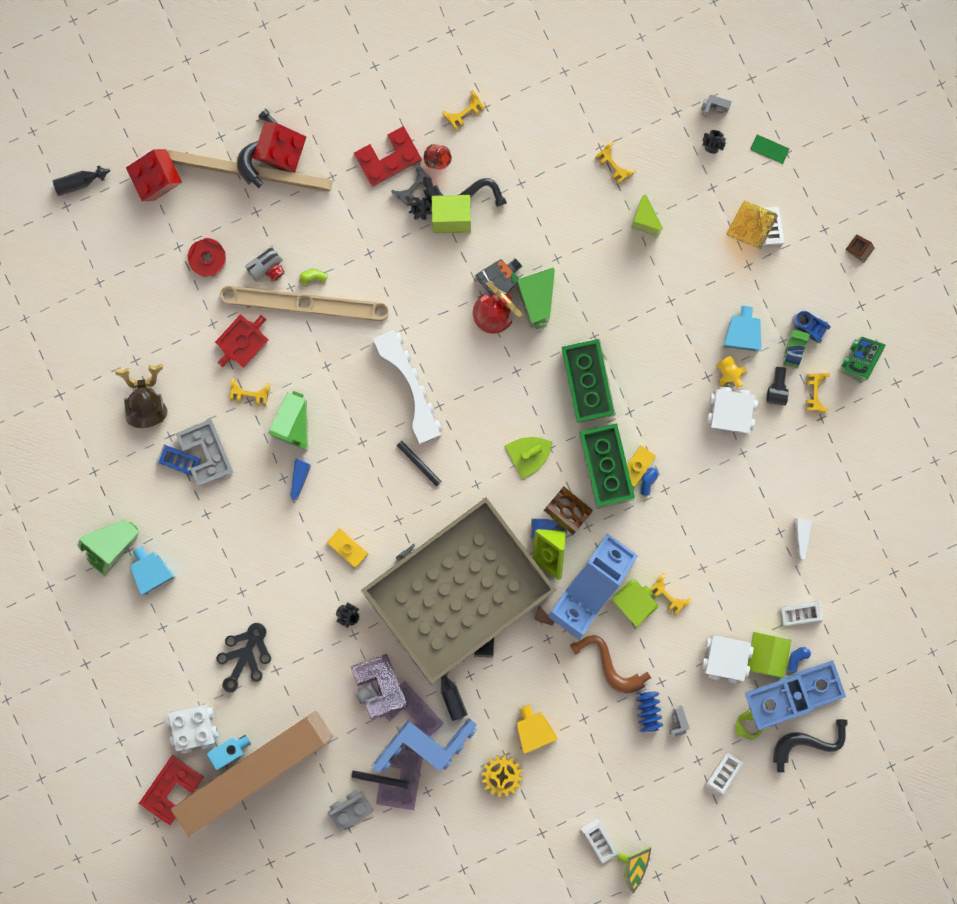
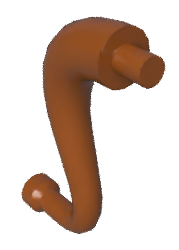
[570,635,651,694]

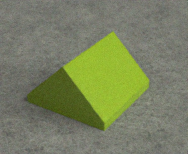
[631,194,663,236]
[432,195,471,233]
[533,529,565,580]
[747,632,792,677]

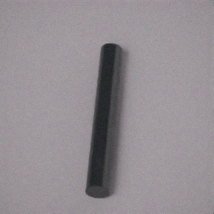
[396,440,442,487]
[352,770,409,789]

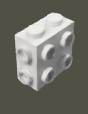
[707,387,757,434]
[702,635,753,684]
[166,704,219,753]

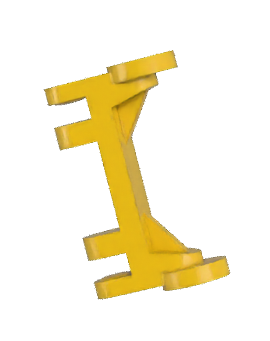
[442,90,485,130]
[595,142,636,184]
[806,373,830,412]
[230,378,270,406]
[650,573,692,615]

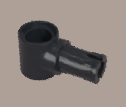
[766,367,789,406]

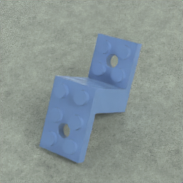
[548,533,638,640]
[372,718,477,773]

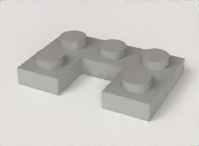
[175,419,234,487]

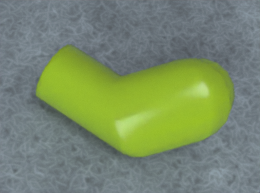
[299,269,328,285]

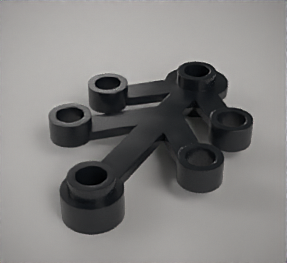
[216,623,272,692]

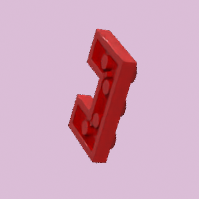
[354,126,422,187]
[138,755,204,825]

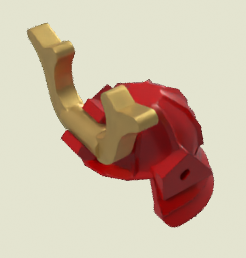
[473,280,523,334]

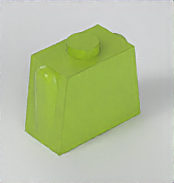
[611,579,658,627]

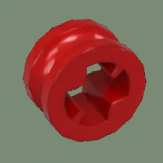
[266,264,285,282]

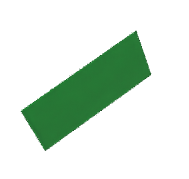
[750,134,790,164]

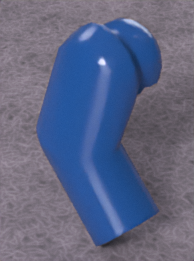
[641,468,659,496]
[787,647,811,672]

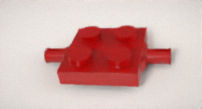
[215,314,269,368]

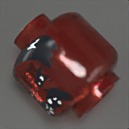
[423,144,452,170]

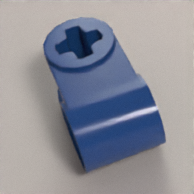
[792,311,831,343]
[531,519,567,538]

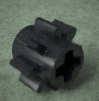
[702,130,726,154]
[409,197,432,220]
[336,602,359,628]

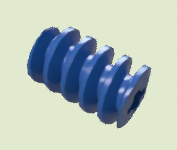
[635,691,663,732]

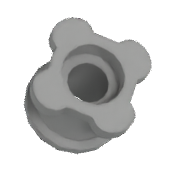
[355,680,380,706]

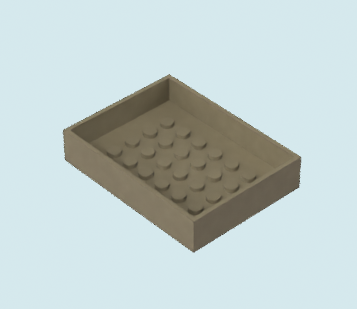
[361,497,556,685]

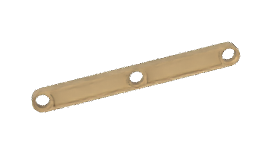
[167,150,333,191]
[220,286,389,321]

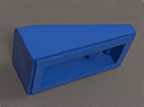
[157,444,201,476]
[291,459,311,500]

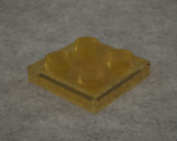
[726,200,778,249]

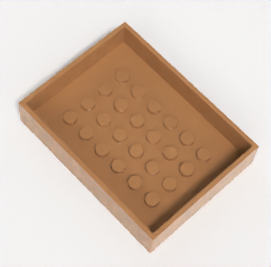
[171,710,333,837]

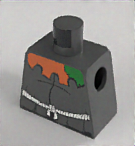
[475,258,522,296]

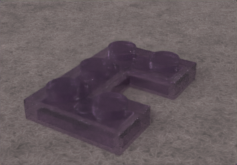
[351,654,408,720]
[377,681,444,736]
[376,746,423,810]

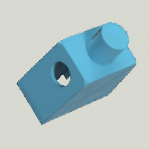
[723,306,761,352]
[130,546,176,595]
[206,735,251,770]

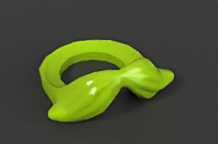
[735,709,763,740]

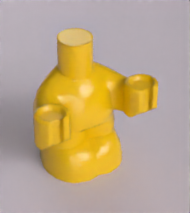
[716,356,747,388]

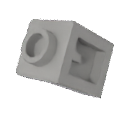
[701,95,732,117]
[669,706,690,737]

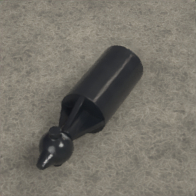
[53,165,110,196]
[441,671,468,721]

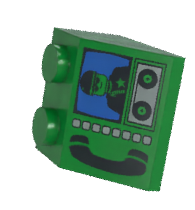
[841,337,886,383]

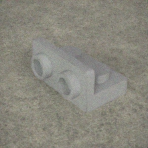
[328,791,374,832]

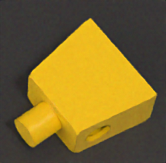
[516,704,558,754]

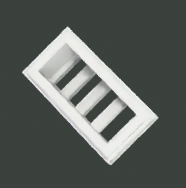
[759,207,784,247]
[794,519,812,559]
[781,601,823,627]
[705,752,743,796]
[581,819,618,864]

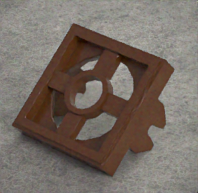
[543,486,593,535]

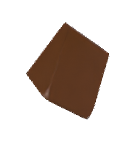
[846,234,875,263]
[535,606,554,626]

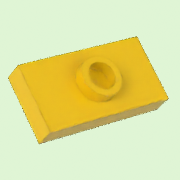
[627,445,656,487]
[327,528,368,568]

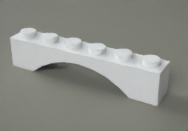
[373,330,443,445]

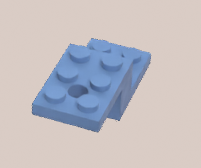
[744,660,846,730]

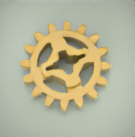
[481,754,523,797]

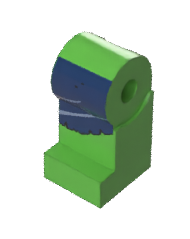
[783,329,810,369]

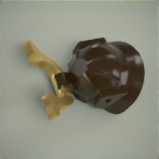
[115,364,168,428]

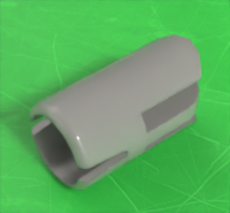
[245,246,283,281]

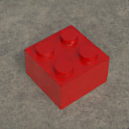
[253,122,307,173]
[126,149,182,202]

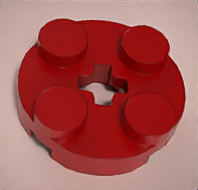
[187,238,226,277]

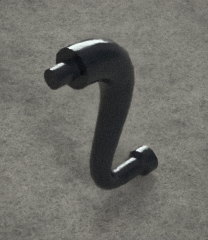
[236,108,278,188]
[423,178,507,207]
[773,719,848,773]

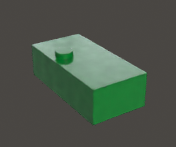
[561,339,616,423]
[579,423,635,509]

